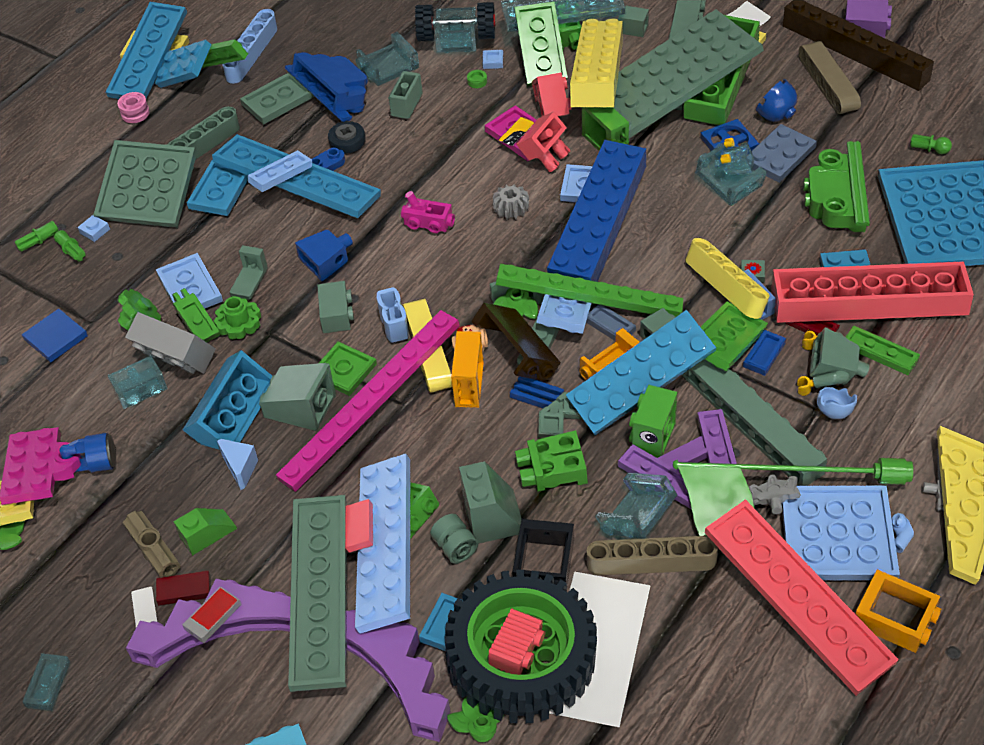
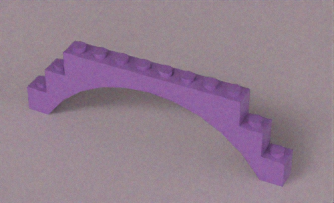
[126,579,450,742]

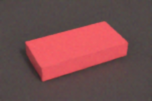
[345,499,373,553]

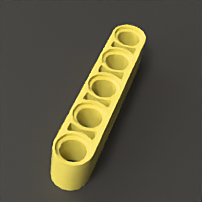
[685,238,770,319]
[402,299,452,393]

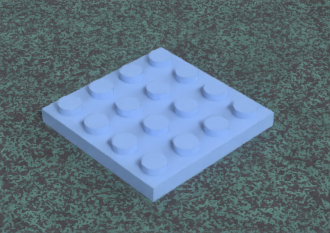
[781,486,900,580]

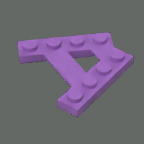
[618,409,737,509]

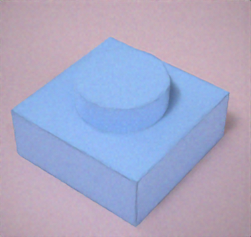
[77,215,110,242]

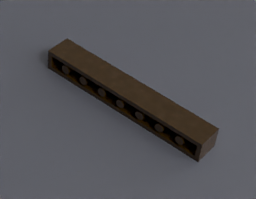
[783,0,934,91]

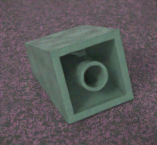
[259,363,336,431]
[459,461,522,544]

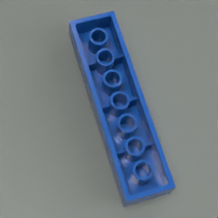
[547,140,646,282]

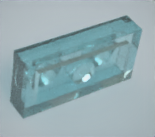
[23,653,70,711]

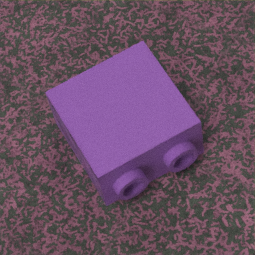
[845,0,892,38]

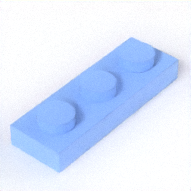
[248,150,312,192]

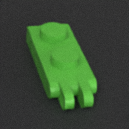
[172,288,220,342]

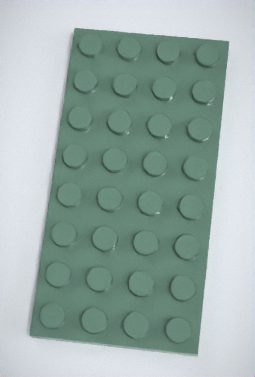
[613,9,764,138]

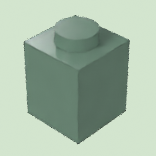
[618,6,649,37]

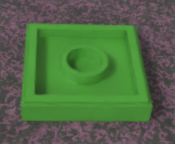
[318,342,377,396]

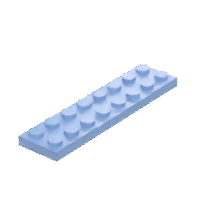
[355,454,410,634]

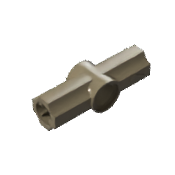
[123,511,180,578]

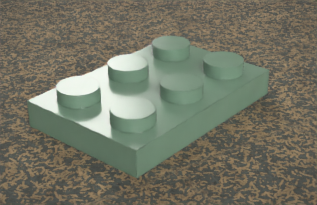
[240,72,314,125]

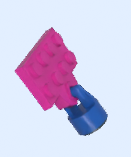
[0,427,116,505]

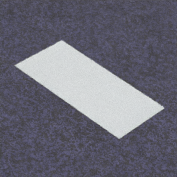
[549,572,650,727]

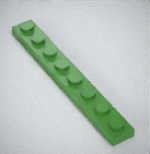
[496,264,683,317]

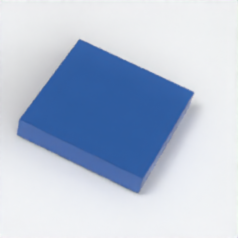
[22,309,88,362]

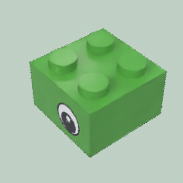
[629,385,678,458]

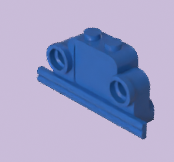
[285,52,367,122]

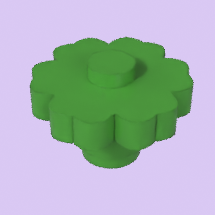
[118,289,161,330]
[214,296,262,339]

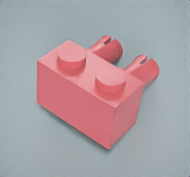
[516,111,571,172]

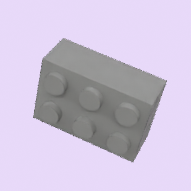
[125,312,216,374]

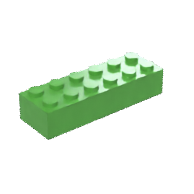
[684,15,760,125]

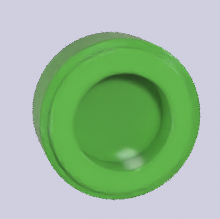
[467,70,487,88]

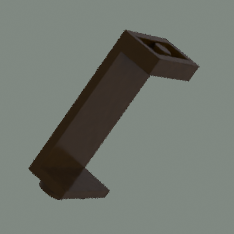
[472,303,561,381]

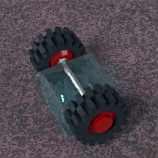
[415,2,495,53]

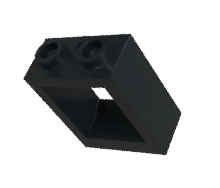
[512,519,574,586]

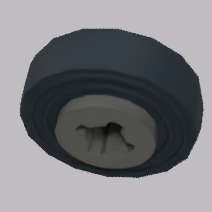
[328,121,366,153]

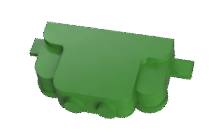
[803,141,870,232]

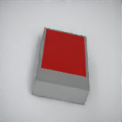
[182,586,242,643]

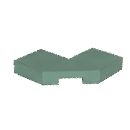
[538,392,582,438]

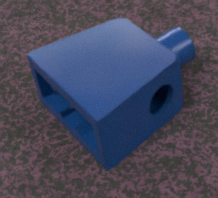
[295,230,353,281]

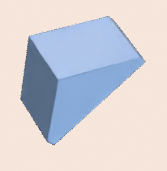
[217,439,258,490]

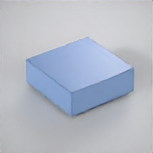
[483,50,503,69]

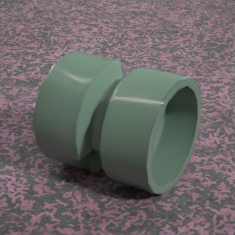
[430,514,479,564]

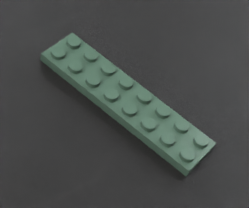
[288,495,347,692]

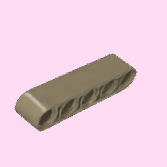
[799,41,861,114]
[586,536,718,575]

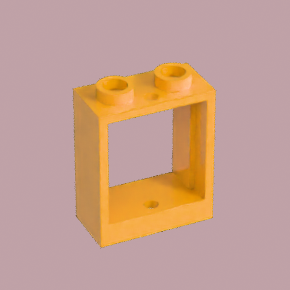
[451,331,484,408]
[855,569,942,653]

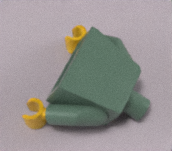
[797,327,869,396]

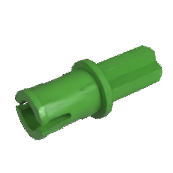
[15,221,59,251]
[54,230,86,262]

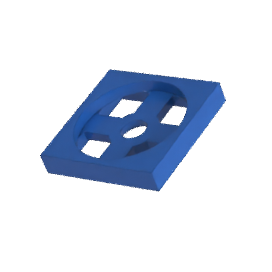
[700,119,759,162]

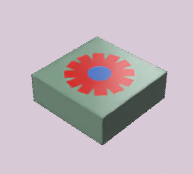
[741,260,765,283]

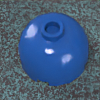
[756,79,797,122]

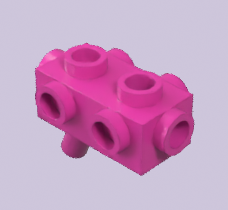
[401,191,455,233]

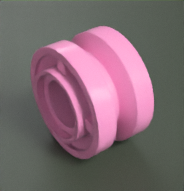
[117,92,150,123]

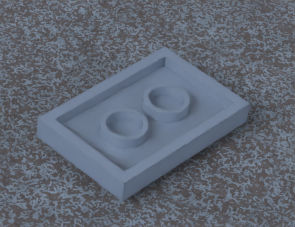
[744,124,817,183]

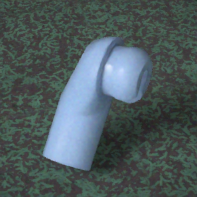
[891,513,914,553]

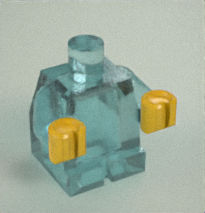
[715,138,754,175]

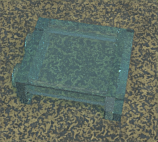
[356,32,419,86]
[695,143,767,206]
[595,473,677,539]

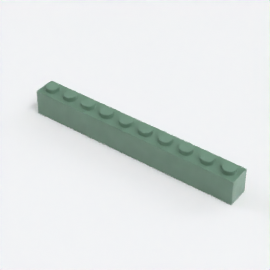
[640,308,827,486]

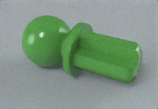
[910,134,952,154]

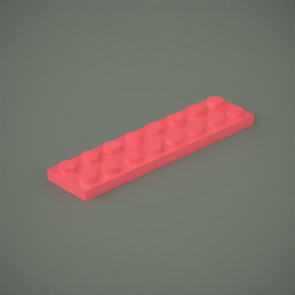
[704,499,899,696]

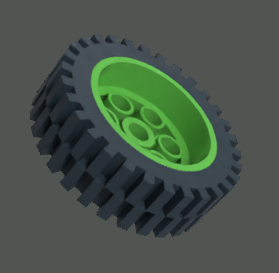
[445,570,597,724]

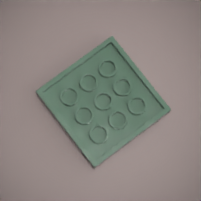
[93,140,197,228]

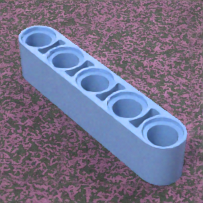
[222,9,278,84]

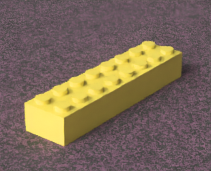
[570,19,623,107]

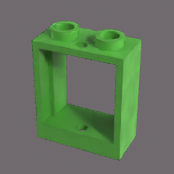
[582,107,629,151]

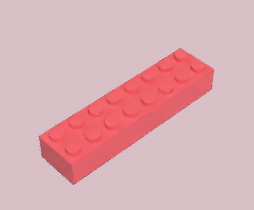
[771,262,974,323]

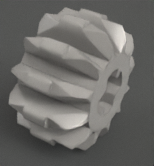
[493,184,529,220]

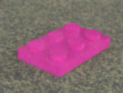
[485,105,536,161]

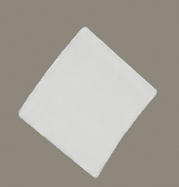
[727,1,771,26]

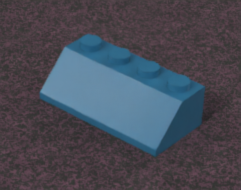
[183,350,272,450]

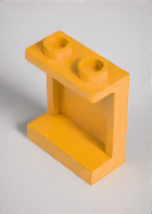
[579,328,640,380]

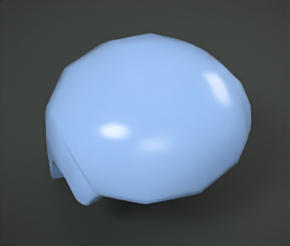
[817,387,857,419]

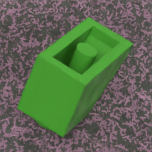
[173,508,237,556]

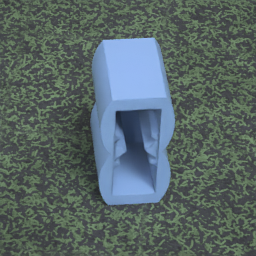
[377,287,409,343]

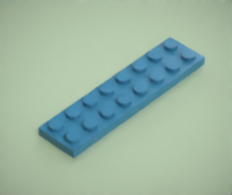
[212,134,381,218]

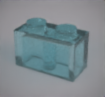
[107,356,168,409]

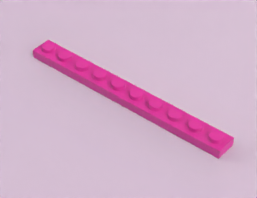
[276,310,460,492]

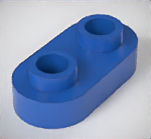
[312,148,345,171]

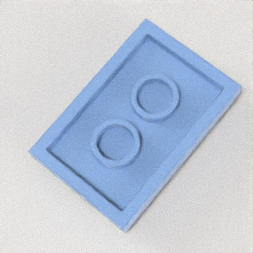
[560,164,592,202]
[156,253,223,318]
[537,294,592,334]

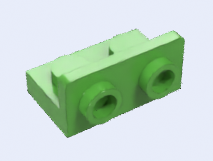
[410,482,439,539]

